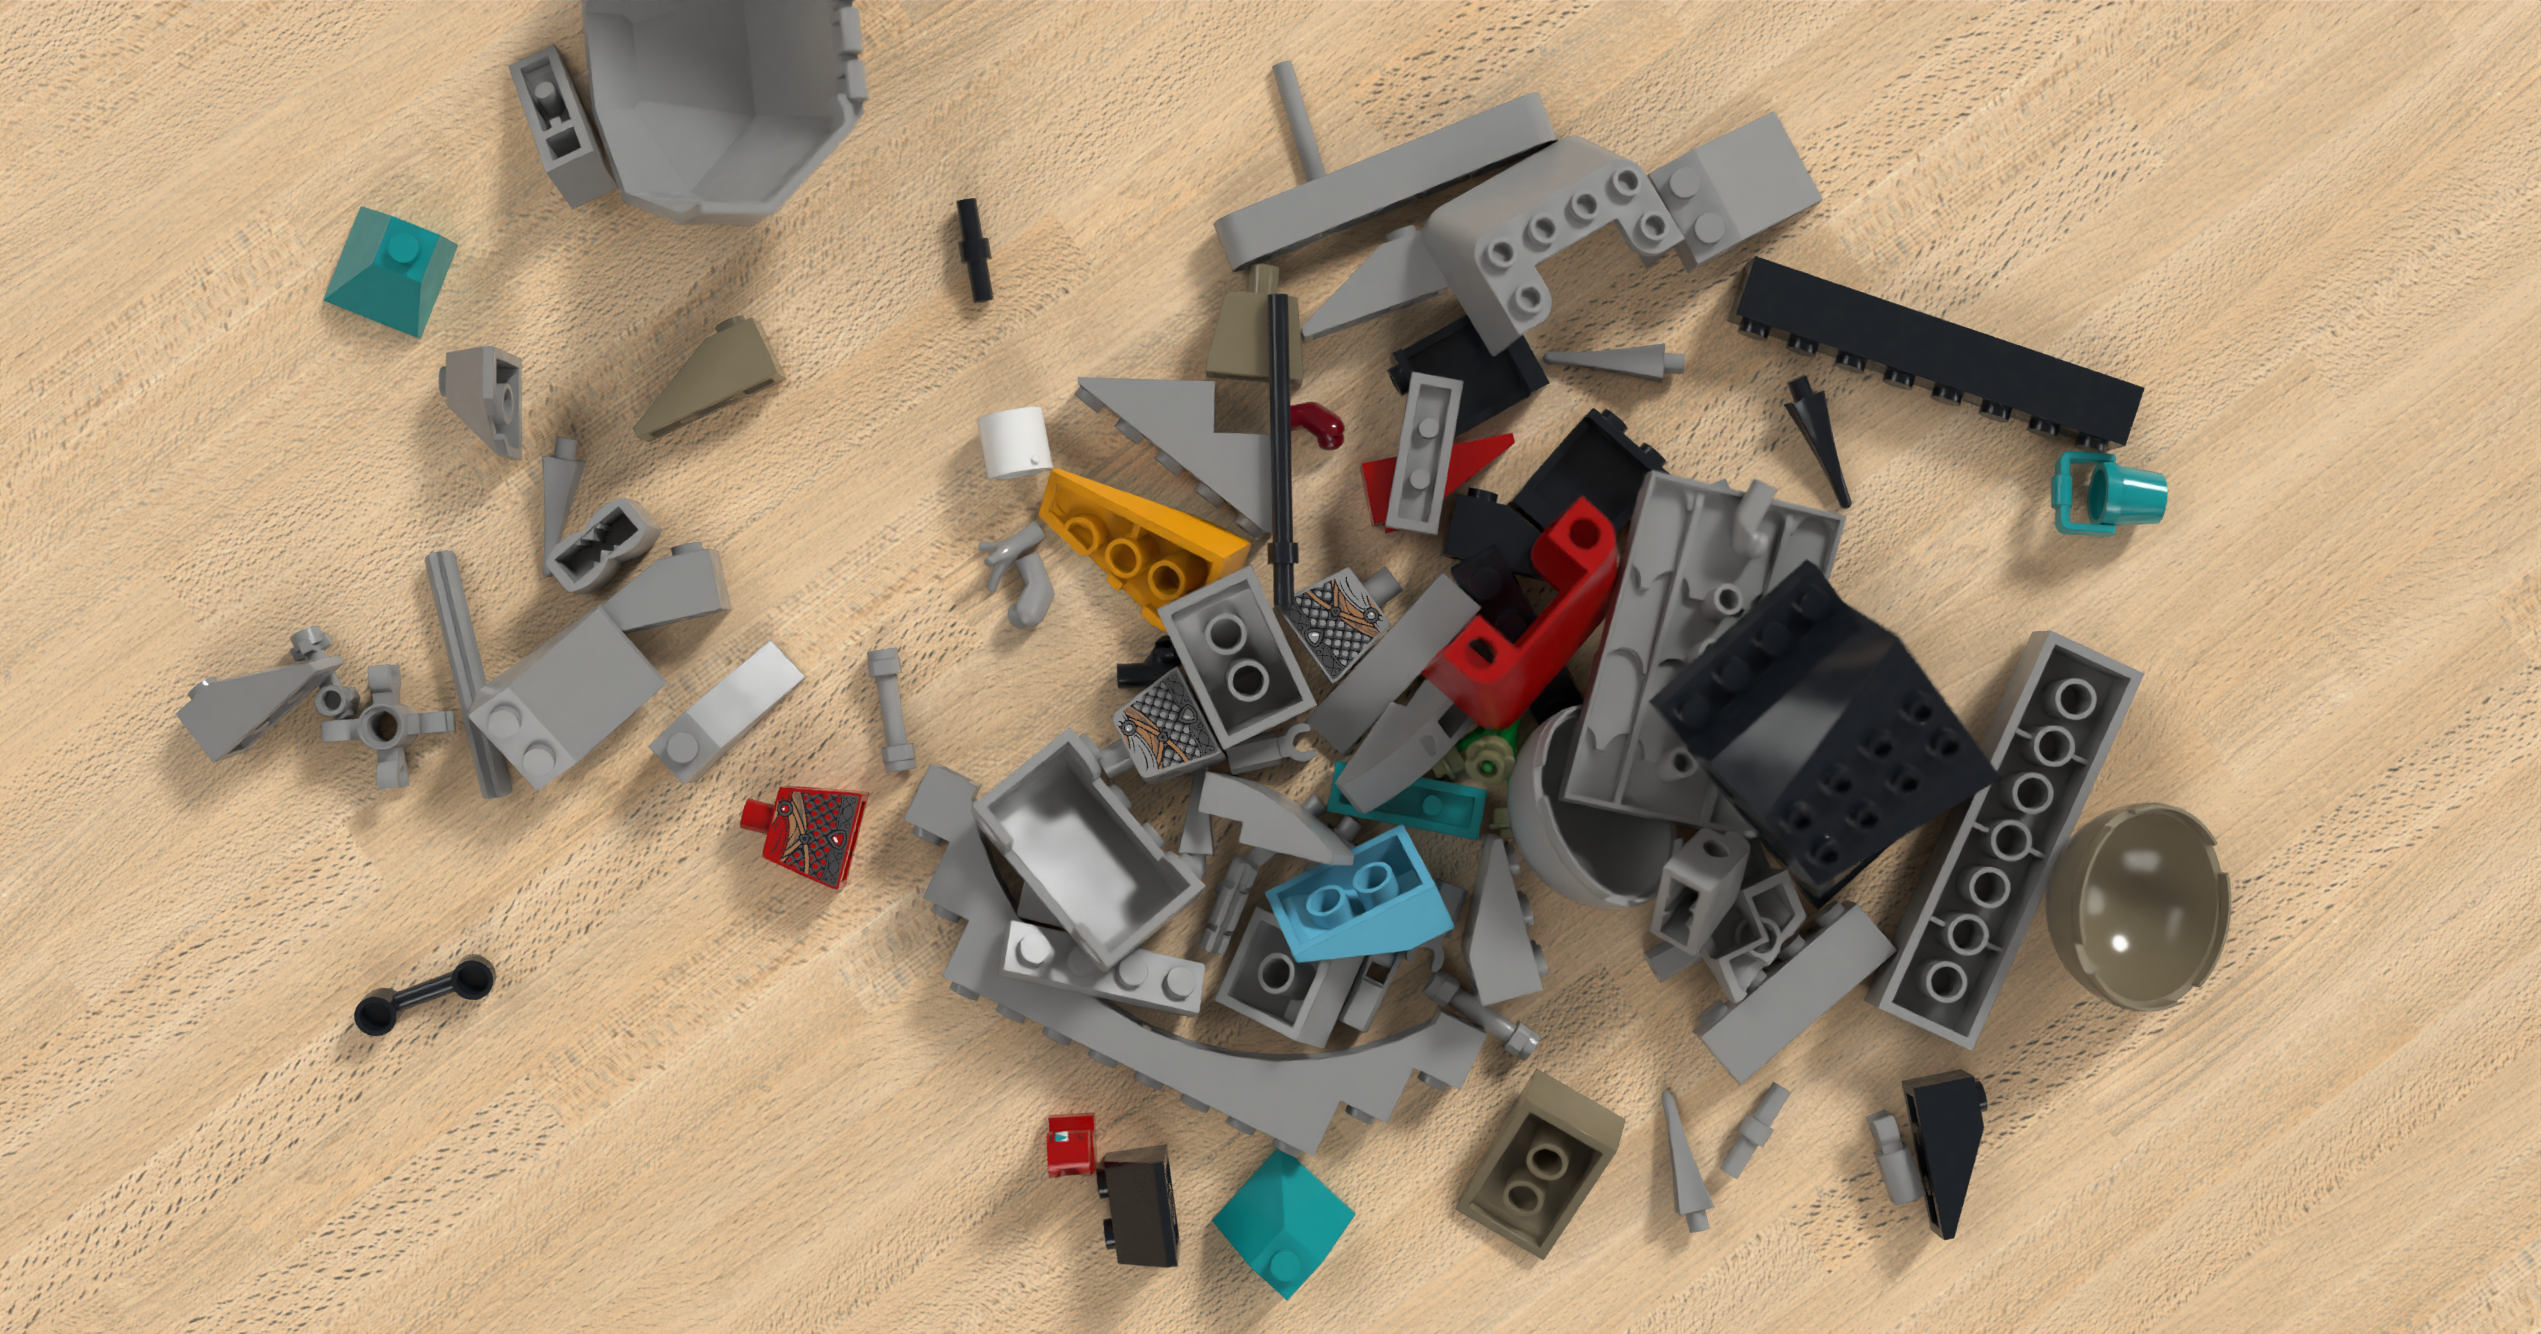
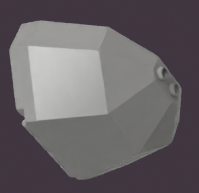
[582,0,868,225]

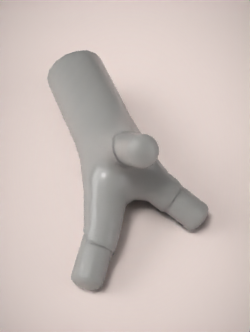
[979,521,1046,592]

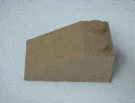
[1455,1068,1626,1260]

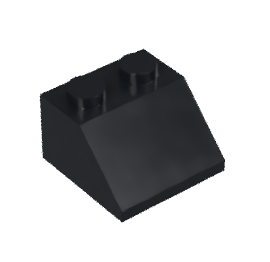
[1096,1144,1181,1268]

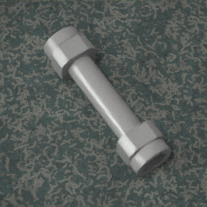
[867,647,917,773]
[1422,968,1541,1061]

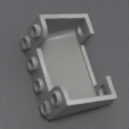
[971,727,1205,972]

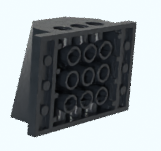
[1648,559,2001,910]

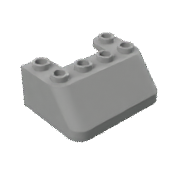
[1422,136,1685,357]

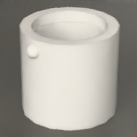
[977,407,1053,481]

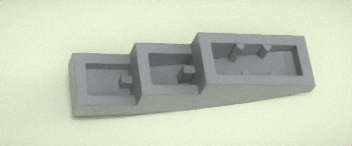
[1305,572,1481,755]

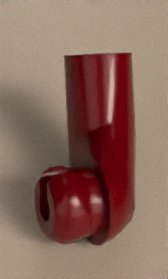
[1290,402,1345,451]

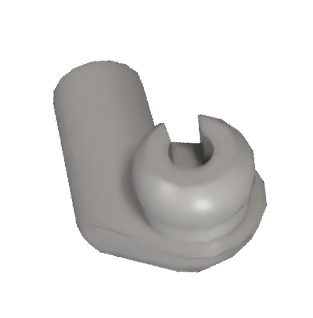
[1731,479,1777,559]
[1008,552,1054,629]

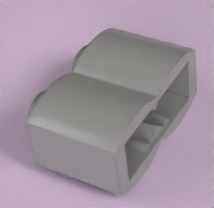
[545,498,662,595]

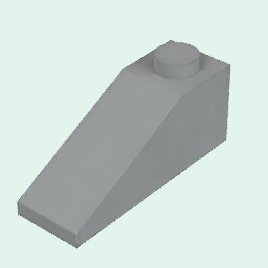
[508,45,619,209]
[1300,225,1450,344]
[600,542,732,634]
[648,640,806,784]
[176,655,345,763]

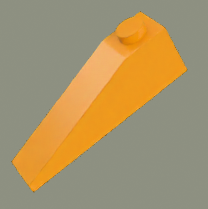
[1038,468,1252,633]

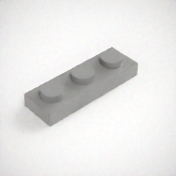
[1385,372,1464,536]

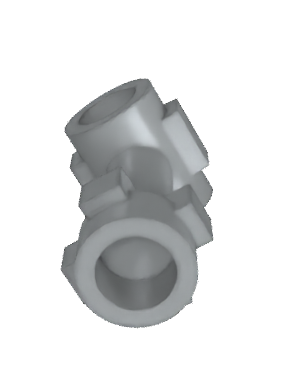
[290,625,361,720]

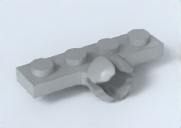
[998,920,1205,1018]

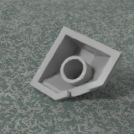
[439,346,522,460]

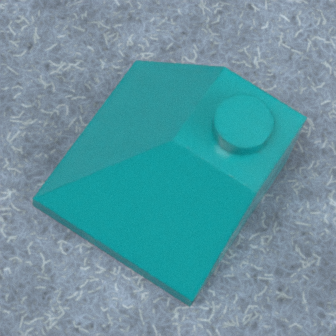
[323,206,458,339]
[1212,1148,1356,1301]

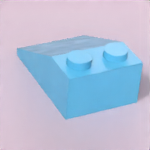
[1265,824,1455,963]

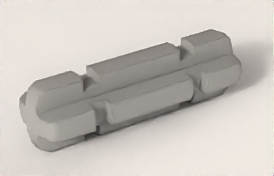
[1200,857,1258,955]

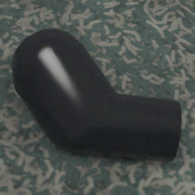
[1117,635,1182,689]

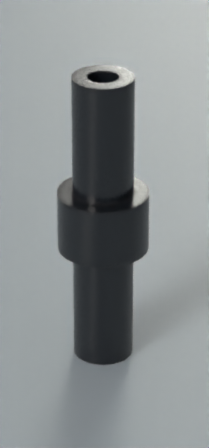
[956,198,994,303]

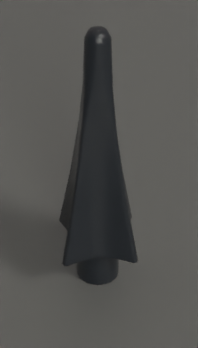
[1784,375,1852,509]

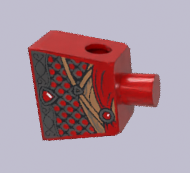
[740,785,870,890]

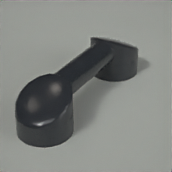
[354,954,496,1036]

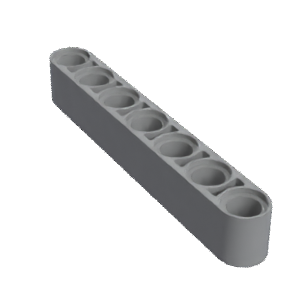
[1213,92,1558,272]

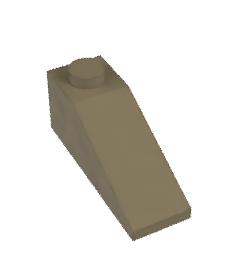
[633,315,787,443]

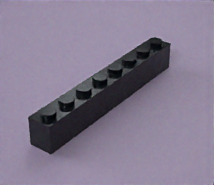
[1727,256,2145,453]

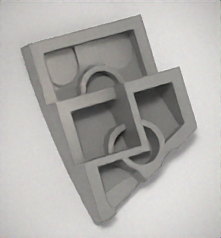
[1691,833,1807,1003]

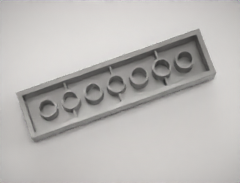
[1864,630,2144,1051]

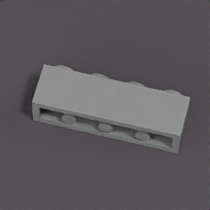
[1693,900,1897,1084]

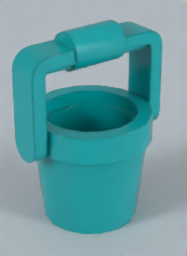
[2051,451,2168,537]

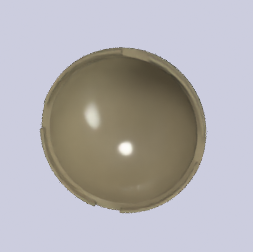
[2046,803,2231,1012]

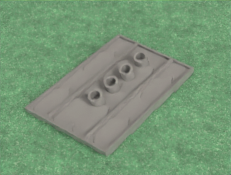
[1557,470,1847,839]

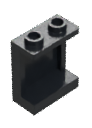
[1387,315,1550,439]
[1508,408,1669,536]

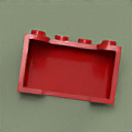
[1420,496,1618,731]

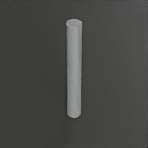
[1272,61,1326,182]

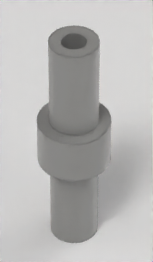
[1720,1082,1791,1179]

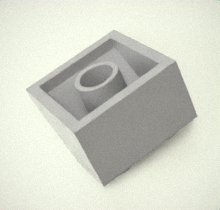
[1215,906,1365,1049]

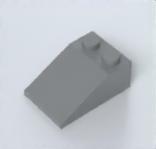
[1647,111,1823,274]
[1157,564,1317,750]
[467,605,666,791]

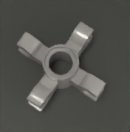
[321,664,456,789]

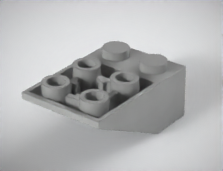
[1461,832,1548,1007]

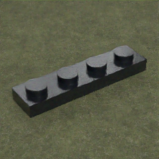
[1451,543,1584,726]

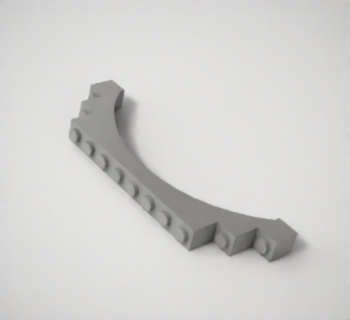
[903,762,1488,1158]

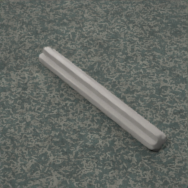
[425,550,512,799]

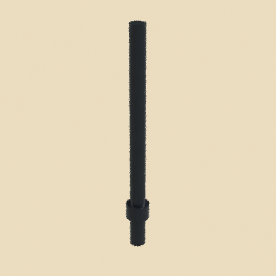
[1267,294,1299,606]

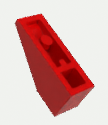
[1360,433,1515,534]

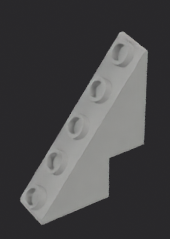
[1074,377,1272,540]

